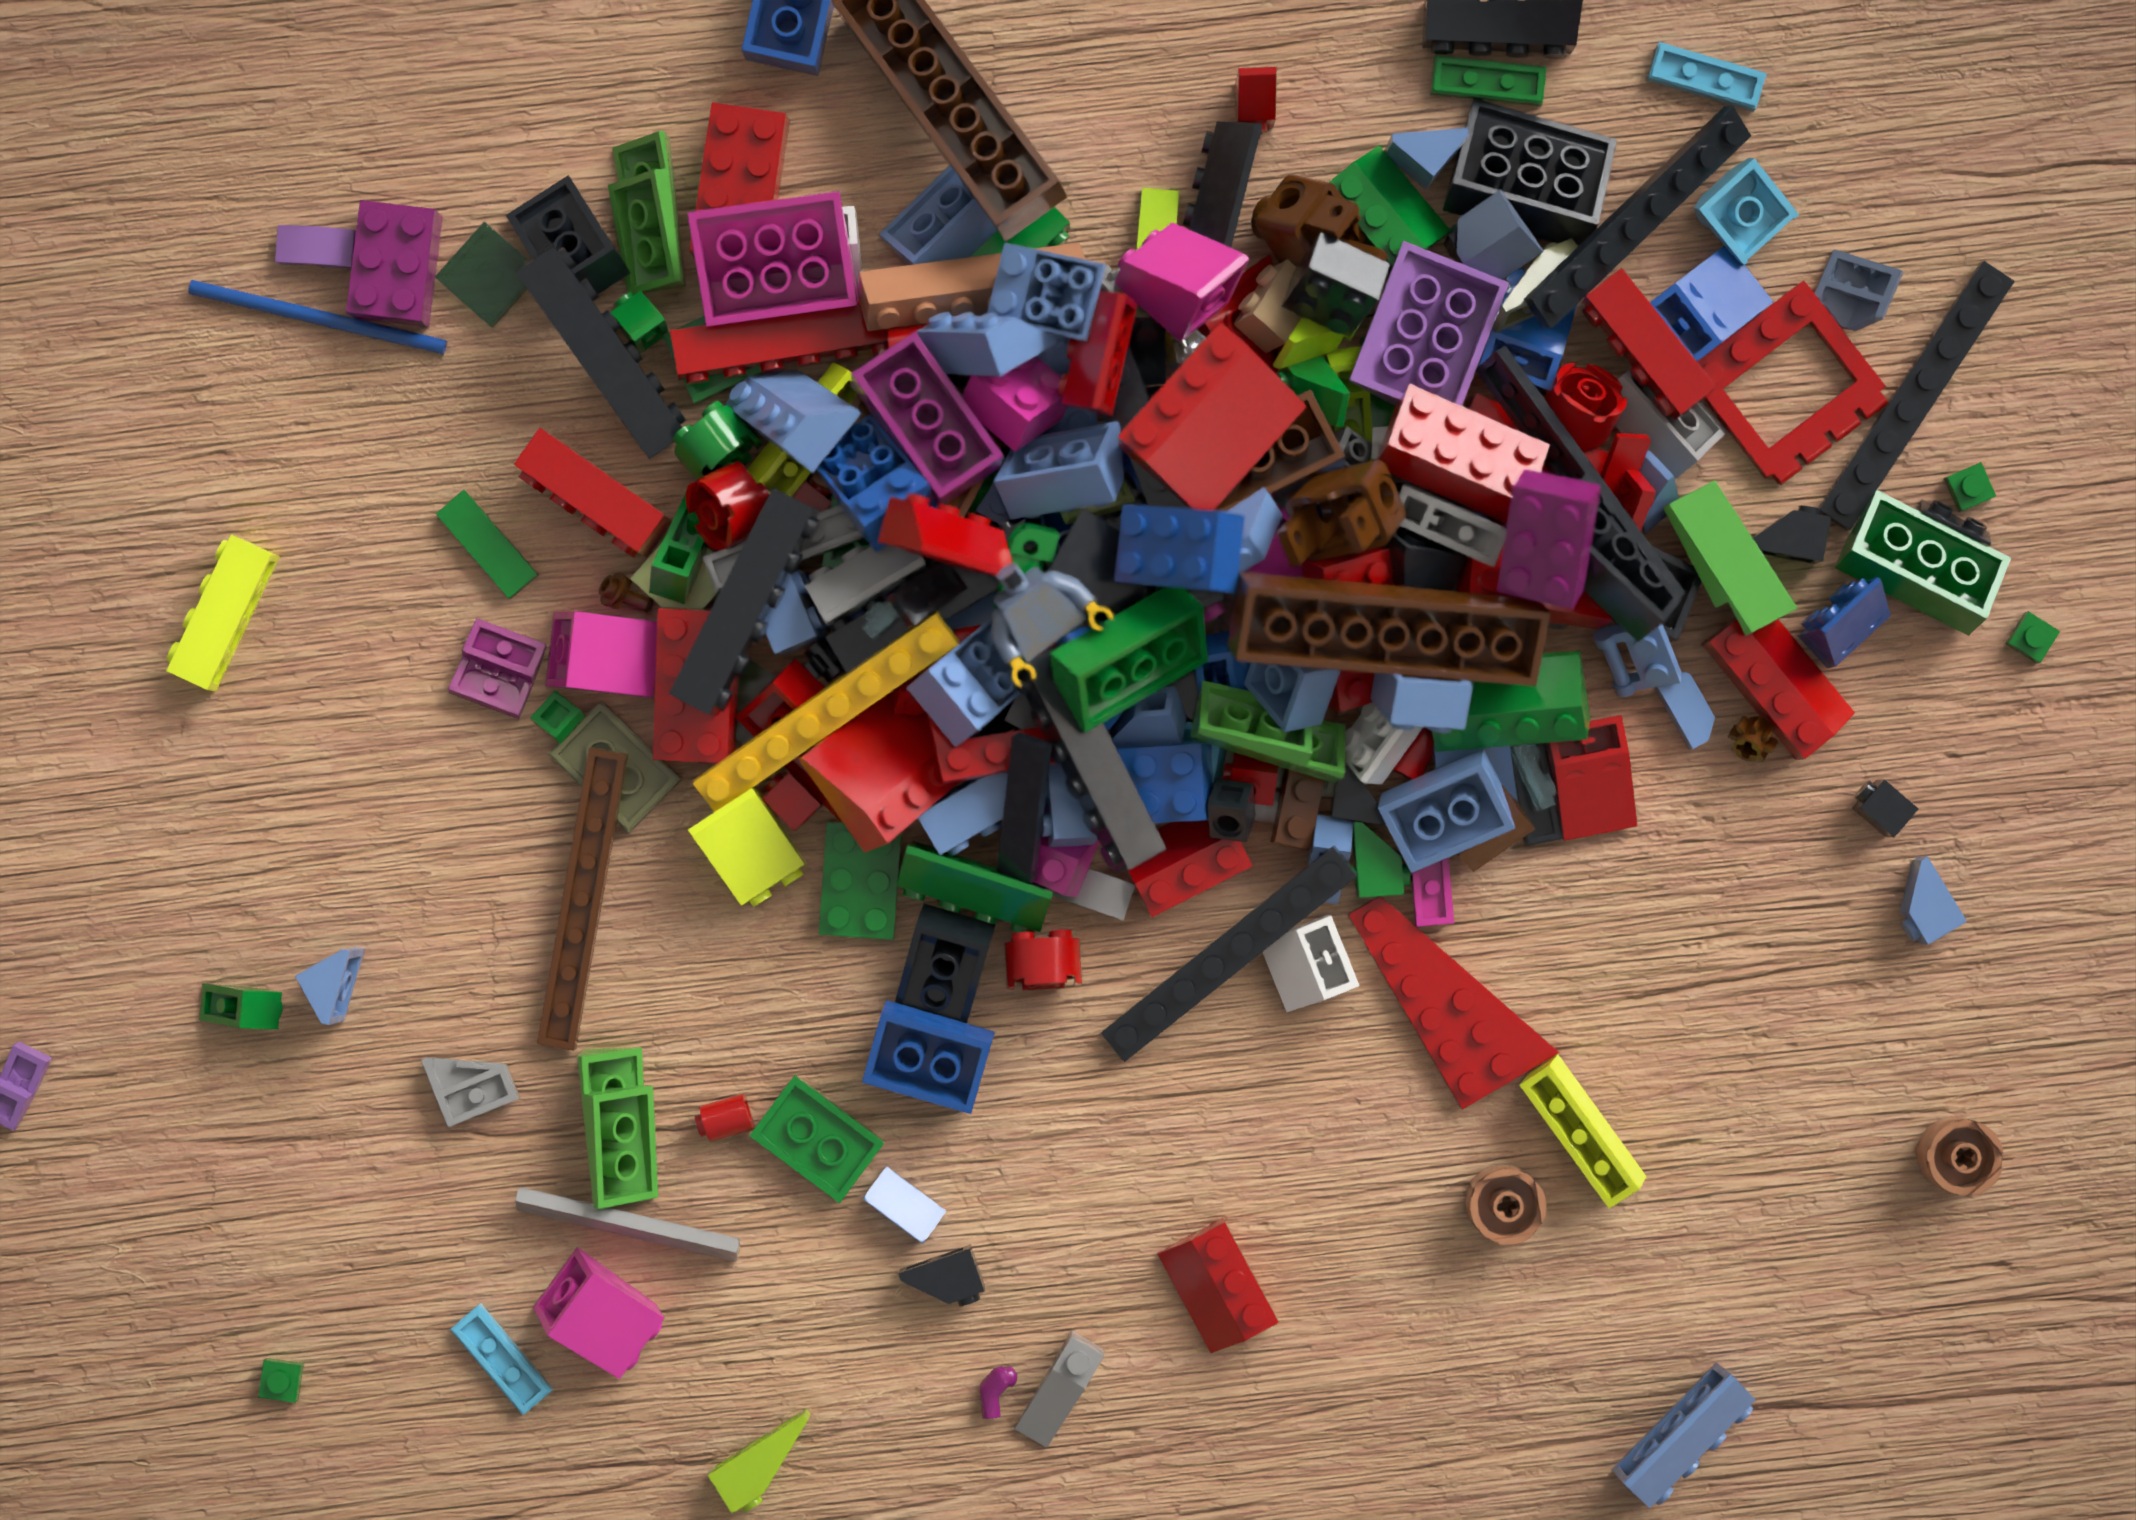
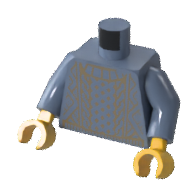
[992,563,1114,688]

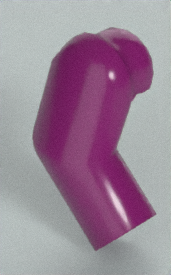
[980,1366,1017,1419]

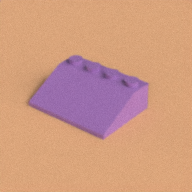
[1349,241,1509,406]

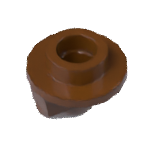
[599,572,653,613]

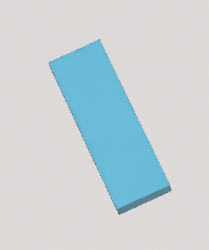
[1647,42,1767,111]
[450,1303,553,1415]

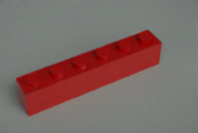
[670,300,889,385]

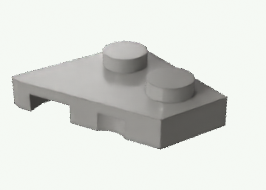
[421,1057,520,1127]

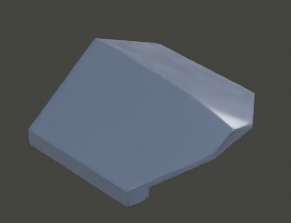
[1457,189,1543,280]
[1815,249,1904,331]

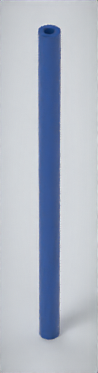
[189,280,447,355]

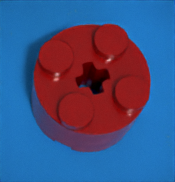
[1544,363,1627,453]
[686,461,770,551]
[1004,930,1082,990]

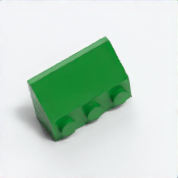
[1330,145,1450,275]

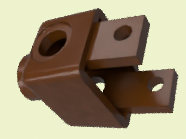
[1251,174,1388,267]
[1276,460,1406,567]

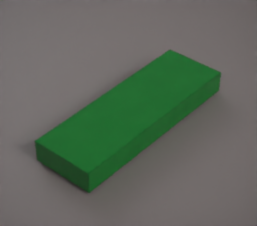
[1430,55,1547,106]
[436,489,539,599]

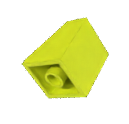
[688,788,807,908]

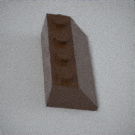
[1215,389,1345,512]

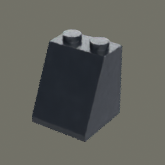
[1048,508,1157,621]
[1384,526,1467,591]

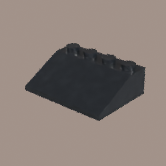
[1443,98,1617,246]

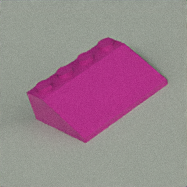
[687,191,858,326]

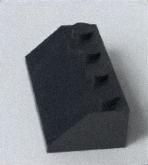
[1183,121,1262,248]

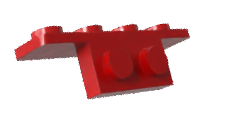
[1600,433,1656,531]

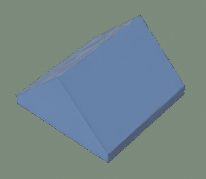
[1385,128,1468,190]
[295,947,365,1025]

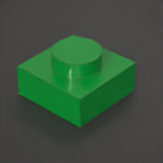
[1944,462,1996,512]
[2005,611,2060,664]
[530,690,585,744]
[258,1358,304,1403]

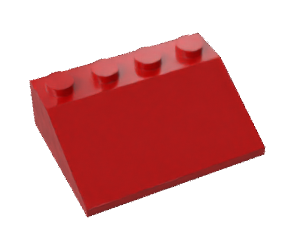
[1117,322,1307,510]
[799,693,970,853]

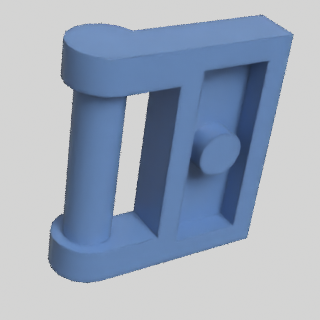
[1593,624,1682,697]

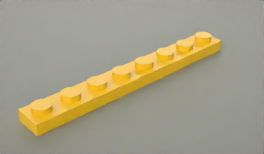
[692,611,959,812]

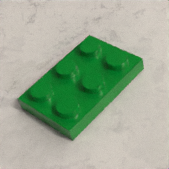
[819,822,902,940]
[749,1074,886,1203]

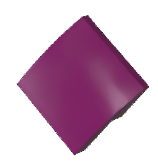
[448,618,547,719]

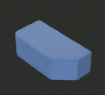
[1654,672,1715,750]

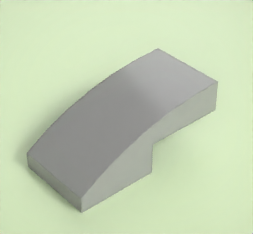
[1052,869,1135,920]

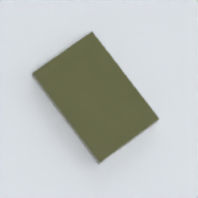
[548,700,682,833]

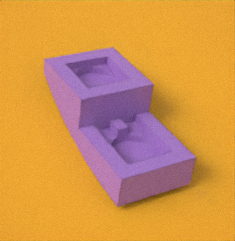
[275,225,356,268]
[0,1042,52,1131]

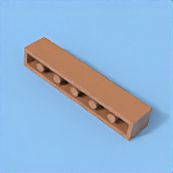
[858,243,1086,331]

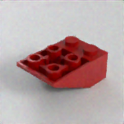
[1544,715,1638,841]

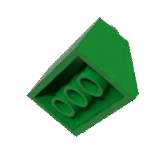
[1835,490,2011,636]
[1050,588,1208,733]
[1432,651,1590,752]
[896,841,1053,932]

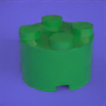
[673,401,761,480]

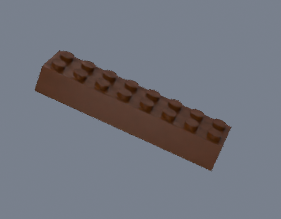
[831,0,1067,242]
[1227,572,1550,686]

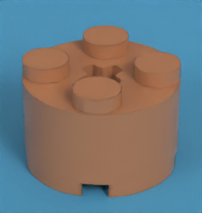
[1915,1116,2003,1195]
[1465,1165,1547,1245]

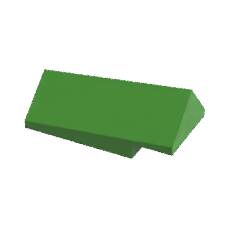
[608,131,686,295]
[1663,480,1798,635]
[1190,681,1345,783]
[577,1047,658,1209]

